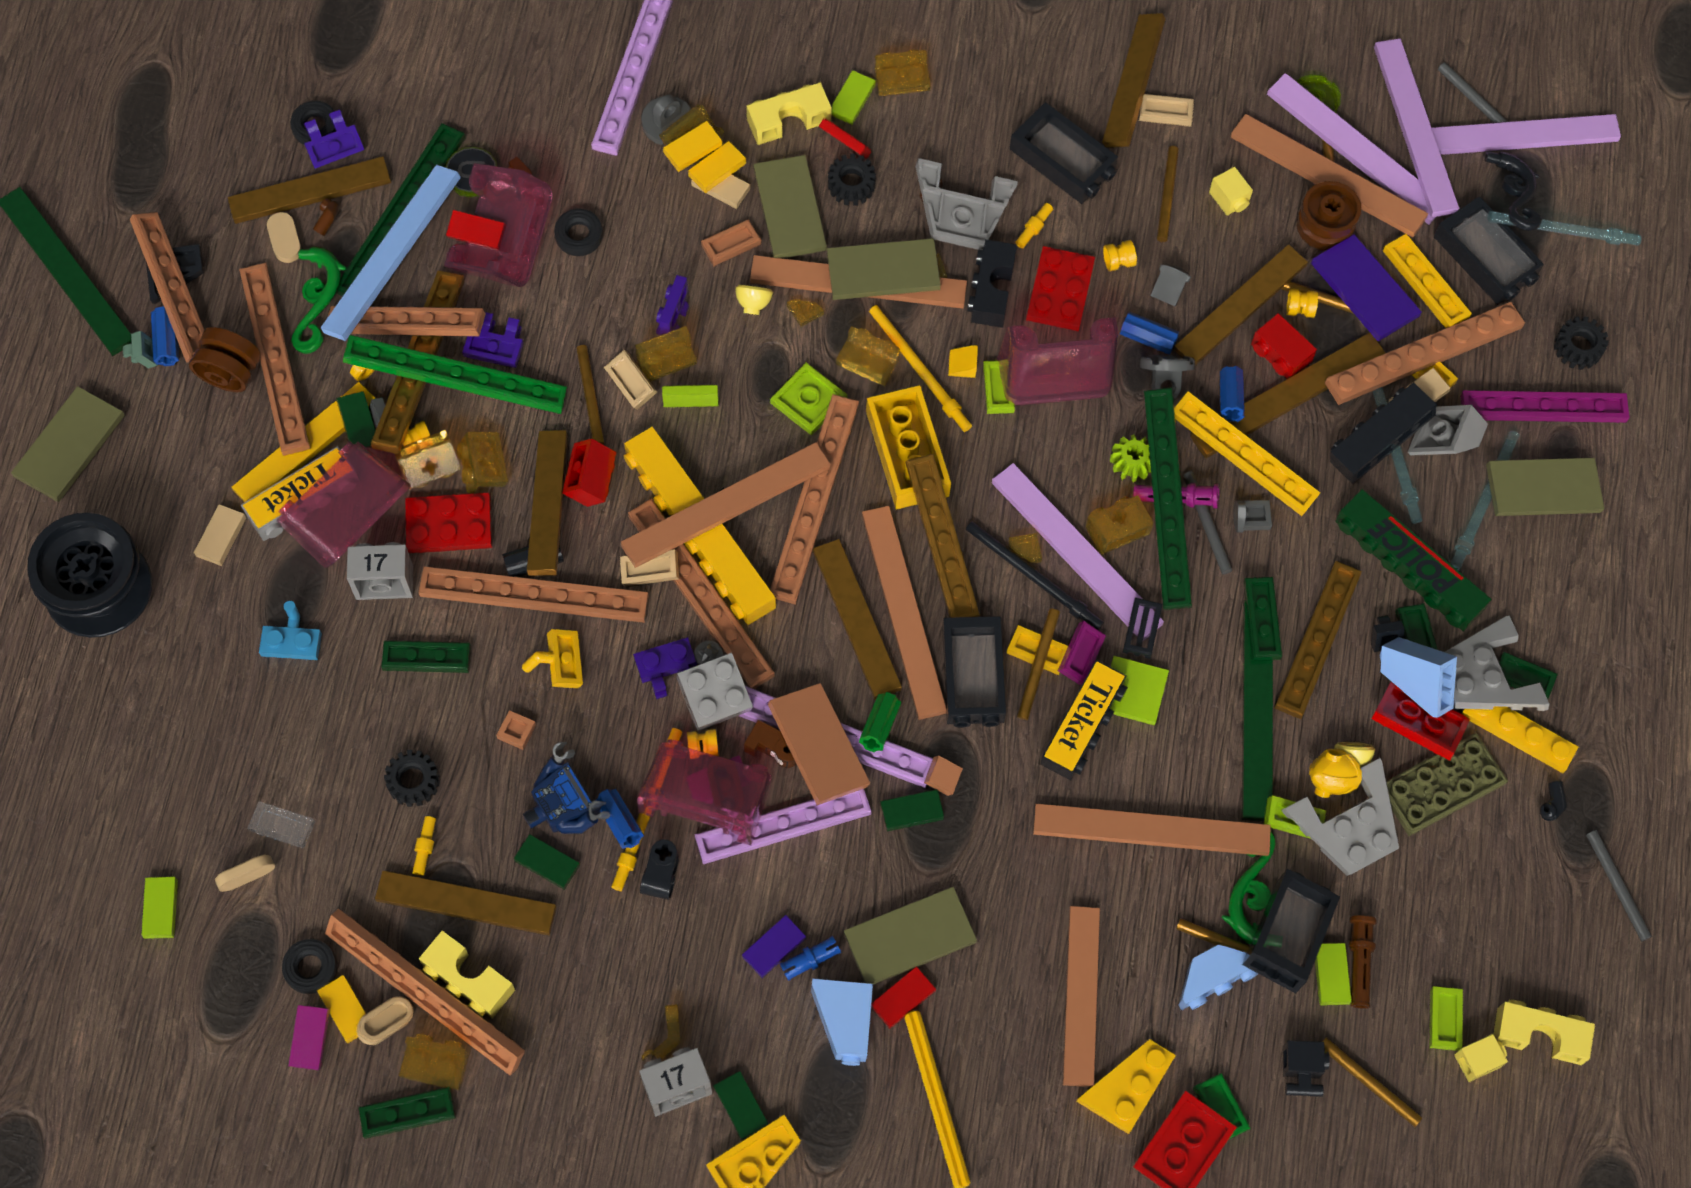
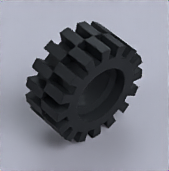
[828,154,876,206]
[1554,316,1609,370]
[384,750,440,807]

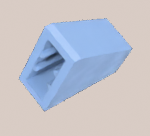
[1380,637,1457,718]
[811,979,873,1066]

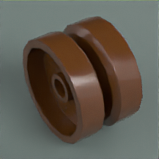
[1297,181,1361,250]
[188,327,261,392]

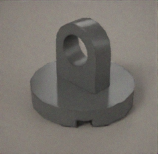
[641,94,694,145]
[1140,355,1195,400]

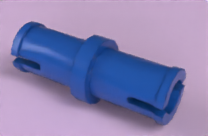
[780,936,841,981]

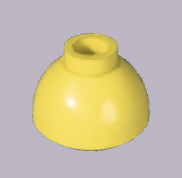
[736,285,773,315]
[1334,742,1375,768]

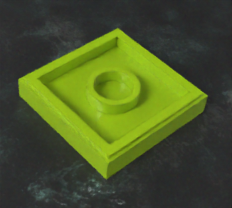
[770,362,848,436]
[1111,656,1169,726]

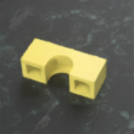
[746,82,832,145]
[419,931,515,1019]
[1493,1000,1595,1065]

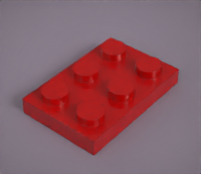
[1026,246,1095,331]
[405,493,492,554]
[1371,681,1470,761]
[1133,1091,1237,1188]

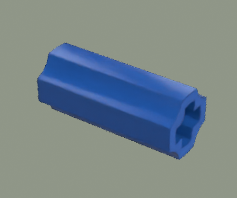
[151,306,179,366]
[1120,311,1180,355]
[1220,366,1244,422]
[595,789,644,849]

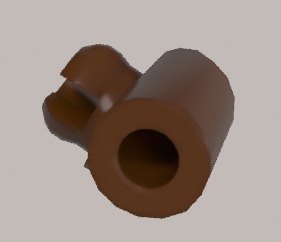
[313,199,339,236]

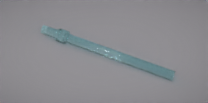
[1487,211,1641,245]
[1372,387,1423,524]
[1450,431,1520,571]

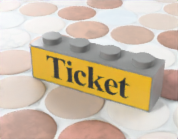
[241,446,360,542]

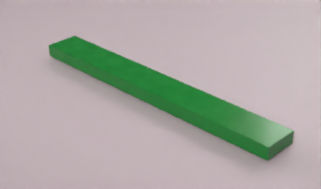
[343,335,567,414]

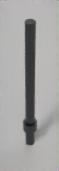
[966,521,1104,630]

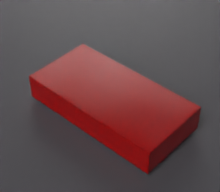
[819,119,871,160]
[446,210,506,251]
[871,966,936,1029]

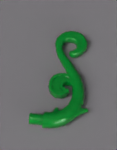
[291,247,346,354]
[1222,831,1282,949]

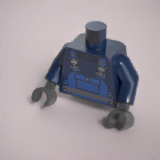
[523,742,610,834]

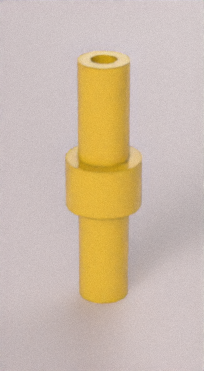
[1015,203,1053,249]
[412,816,436,876]

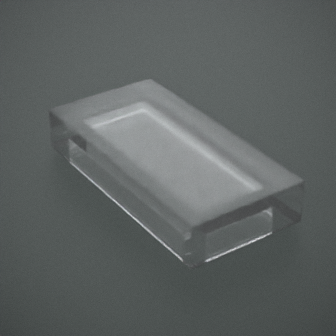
[248,801,315,849]

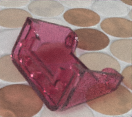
[444,163,553,287]
[997,317,1118,405]
[276,441,411,569]
[637,740,772,845]

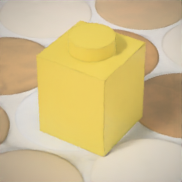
[1209,167,1253,216]
[1454,1034,1508,1082]

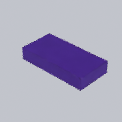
[742,915,806,978]

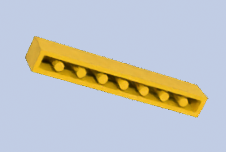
[623,427,776,626]

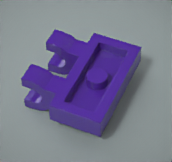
[304,110,365,169]
[656,275,689,340]
[462,312,524,368]
[633,637,697,699]

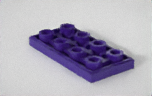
[1311,235,1422,341]

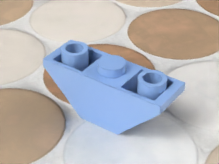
[1179,945,1258,1010]

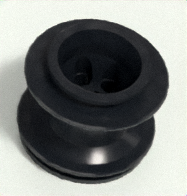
[27,513,153,638]

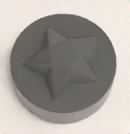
[694,641,723,666]

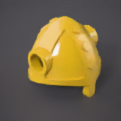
[1309,748,1362,798]

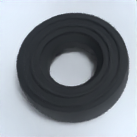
[290,101,336,145]
[554,209,603,256]
[282,939,337,994]

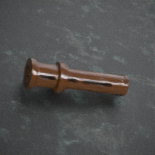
[1349,915,1377,1009]

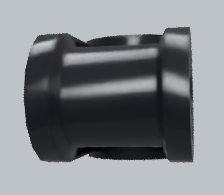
[640,839,679,900]

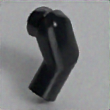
[1540,781,1567,821]

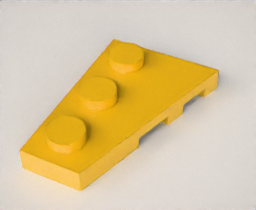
[1077,1039,1176,1134]
[706,1115,801,1188]

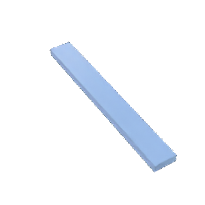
[321,165,461,341]

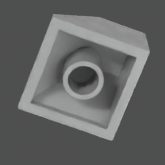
[1408,405,1488,455]

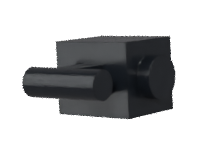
[1283,1041,1330,1097]

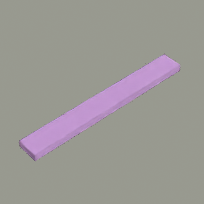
[591,0,673,156]
[1374,39,1459,217]
[1267,73,1436,225]
[1432,114,1621,155]
[992,463,1164,641]
[739,686,933,788]

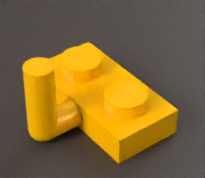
[522,629,583,688]

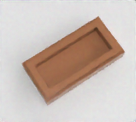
[701,219,761,266]

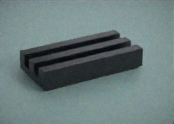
[1123,598,1163,659]

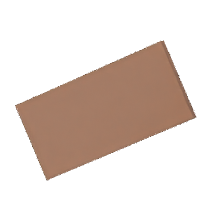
[768,683,870,805]

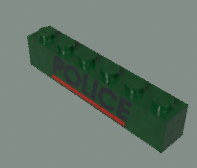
[1335,489,1492,632]

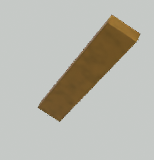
[1102,13,1166,147]
[227,157,391,224]
[1174,244,1308,366]
[527,430,568,576]
[905,454,980,618]
[813,539,902,700]
[1274,561,1362,719]
[375,871,556,936]

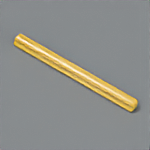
[905,1011,970,1188]

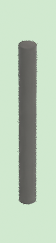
[1438,62,1508,123]
[1183,471,1232,575]
[1586,830,1652,942]

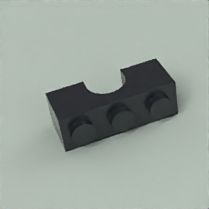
[967,239,1017,328]

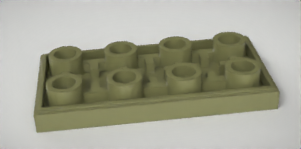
[753,155,827,258]
[827,238,941,300]
[11,386,125,502]
[1486,458,1604,516]
[1386,733,1508,837]
[844,887,977,985]

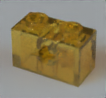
[394,430,461,489]
[1085,495,1153,555]

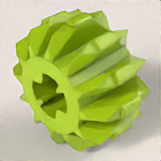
[1110,434,1151,483]

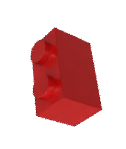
[1251,313,1317,379]
[562,438,616,507]

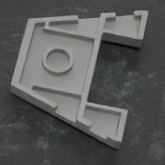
[916,158,1018,250]
[1445,615,1549,711]
[1282,758,1399,876]

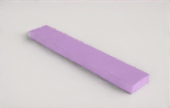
[695,789,871,864]

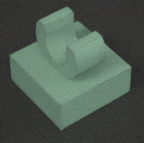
[123,331,158,369]

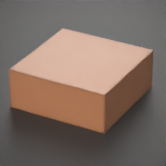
[496,710,536,750]
[924,756,963,796]

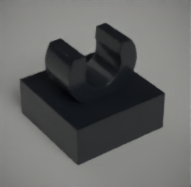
[1371,615,1405,652]

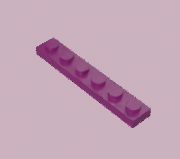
[1460,391,1630,423]

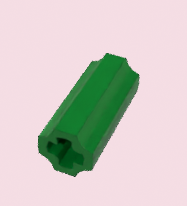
[859,692,901,753]

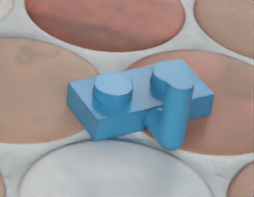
[259,601,322,660]

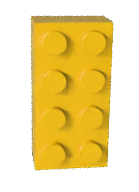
[866,385,951,510]

